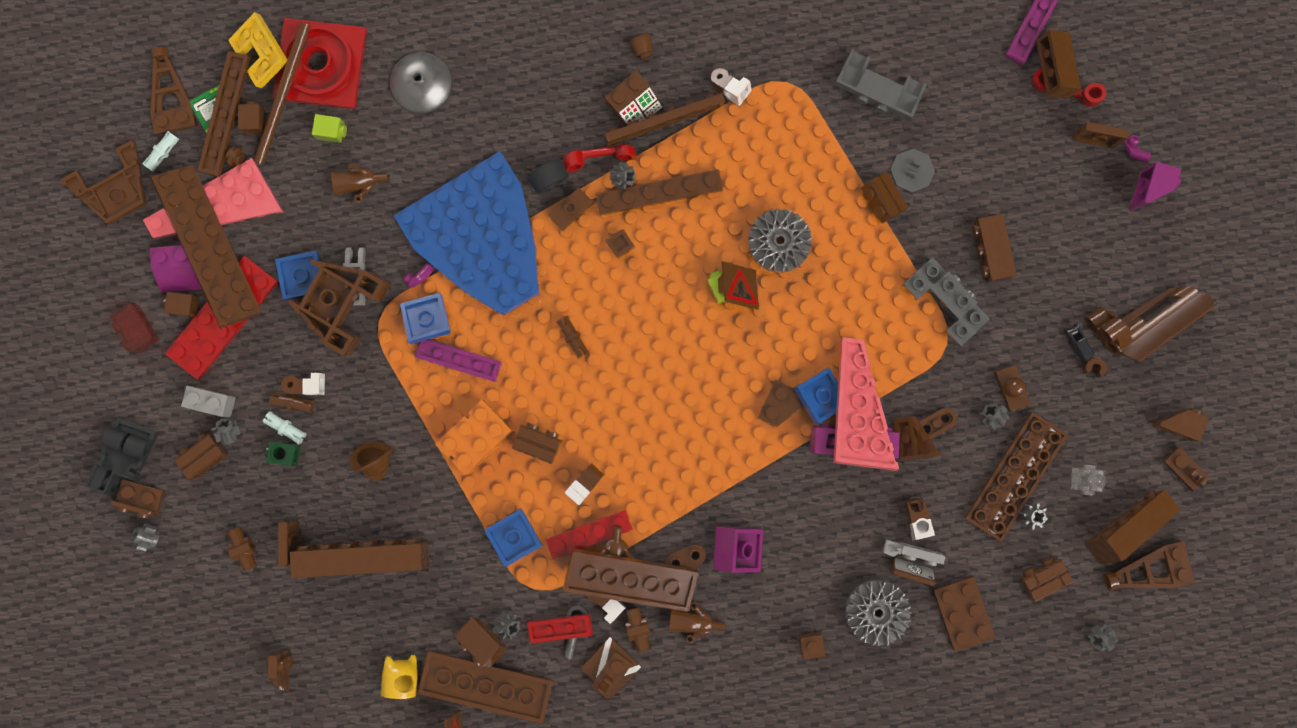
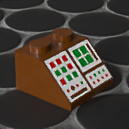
[604,71,663,127]

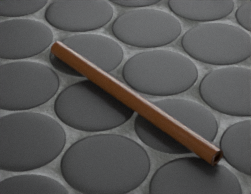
[254,22,311,164]

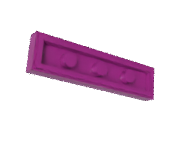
[1005,0,1058,66]
[415,340,502,382]

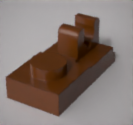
[1162,447,1208,492]
[590,651,632,699]

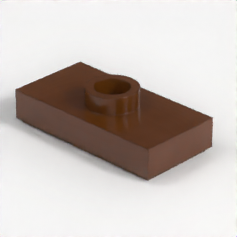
[548,187,594,231]

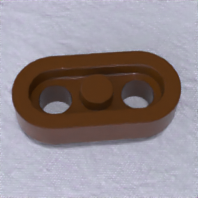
[919,408,957,439]
[665,544,706,568]

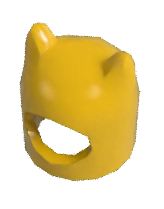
[380,655,418,699]

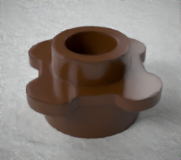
[225,147,245,168]

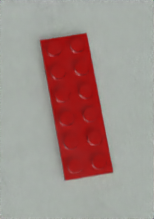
[165,256,279,380]

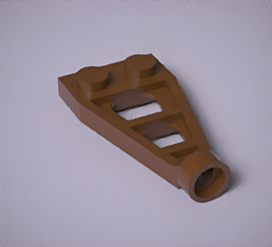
[150,47,197,135]
[1103,541,1195,590]

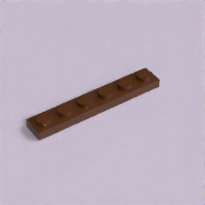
[197,51,251,177]
[604,93,725,147]
[596,169,723,216]

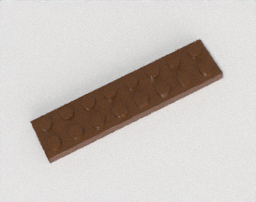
[151,165,261,329]

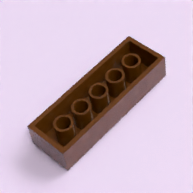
[290,537,429,578]

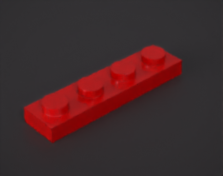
[546,509,633,560]

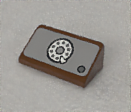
[890,557,936,586]

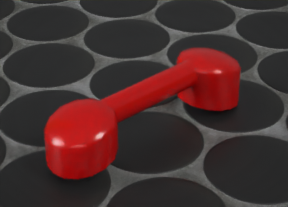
[1032,69,1106,107]
[563,144,636,173]

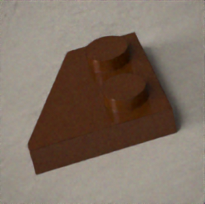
[757,380,804,427]
[893,416,940,461]
[268,649,293,691]

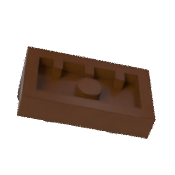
[110,479,165,518]

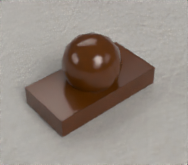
[994,365,1031,412]

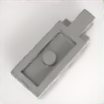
[883,539,945,566]

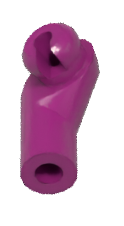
[1124,135,1151,163]
[404,263,434,288]

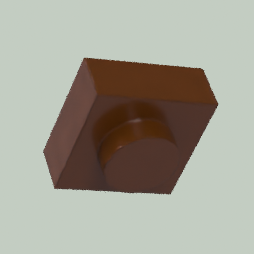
[606,229,635,259]

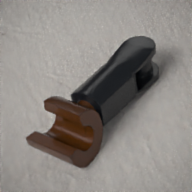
[1064,323,1107,378]

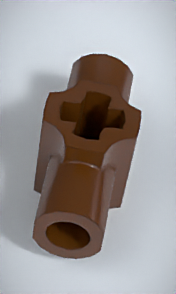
[227,527,257,571]
[625,606,651,652]

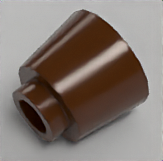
[628,34,653,60]

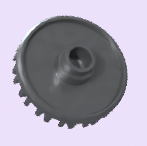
[748,208,812,273]
[845,580,912,646]

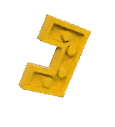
[228,12,288,88]

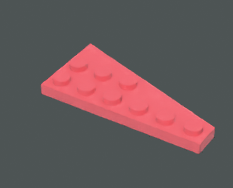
[143,158,283,239]
[833,337,899,471]

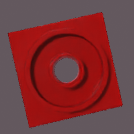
[272,18,367,110]

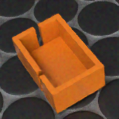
[435,400,514,475]

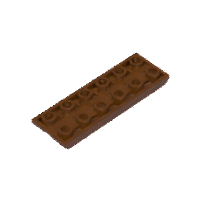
[965,412,1068,542]

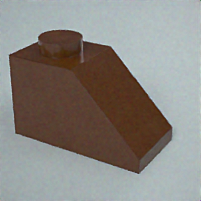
[1152,408,1209,442]

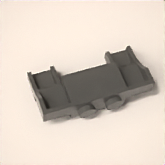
[835,49,927,121]
[902,257,990,347]

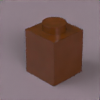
[238,102,265,134]
[163,292,199,318]
[798,631,826,660]

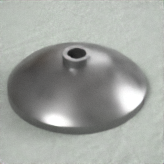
[390,52,452,113]

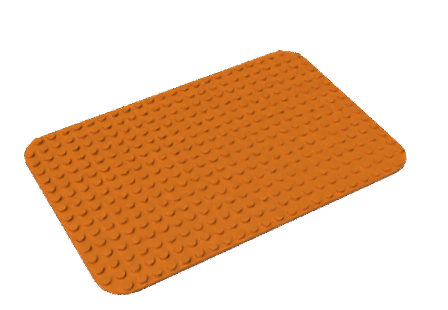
[378,81,948,591]

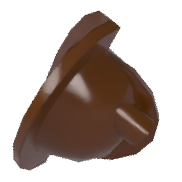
[349,442,394,481]

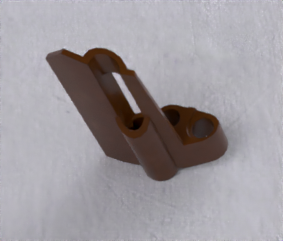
[1085,286,1214,363]

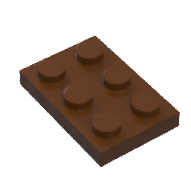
[932,576,995,652]

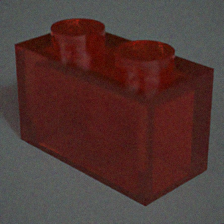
[109,303,160,354]

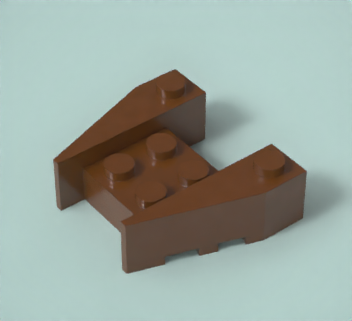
[288,260,392,356]

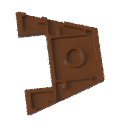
[60,140,147,225]

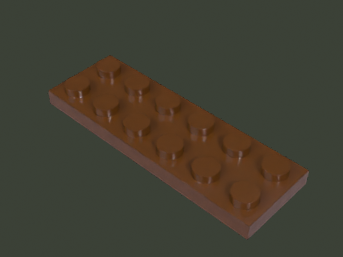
[563,548,699,612]
[418,650,553,724]

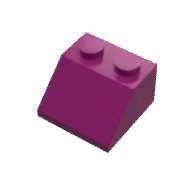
[1129,162,1181,211]
[150,245,202,293]
[713,526,763,573]

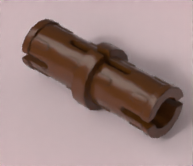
[556,316,589,359]
[269,392,315,414]

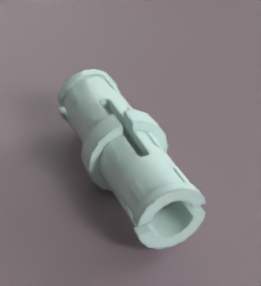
[142,131,179,172]
[263,411,306,445]

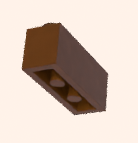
[1036,30,1081,99]
[972,214,1017,283]

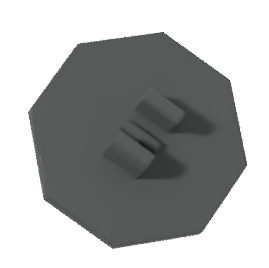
[890,149,935,193]

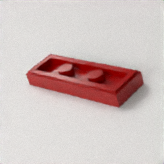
[527,613,593,644]

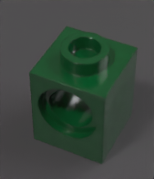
[265,441,301,466]

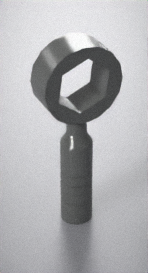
[564,605,588,659]

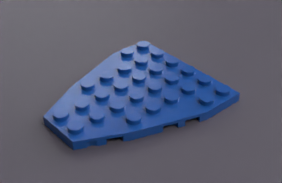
[394,151,540,316]

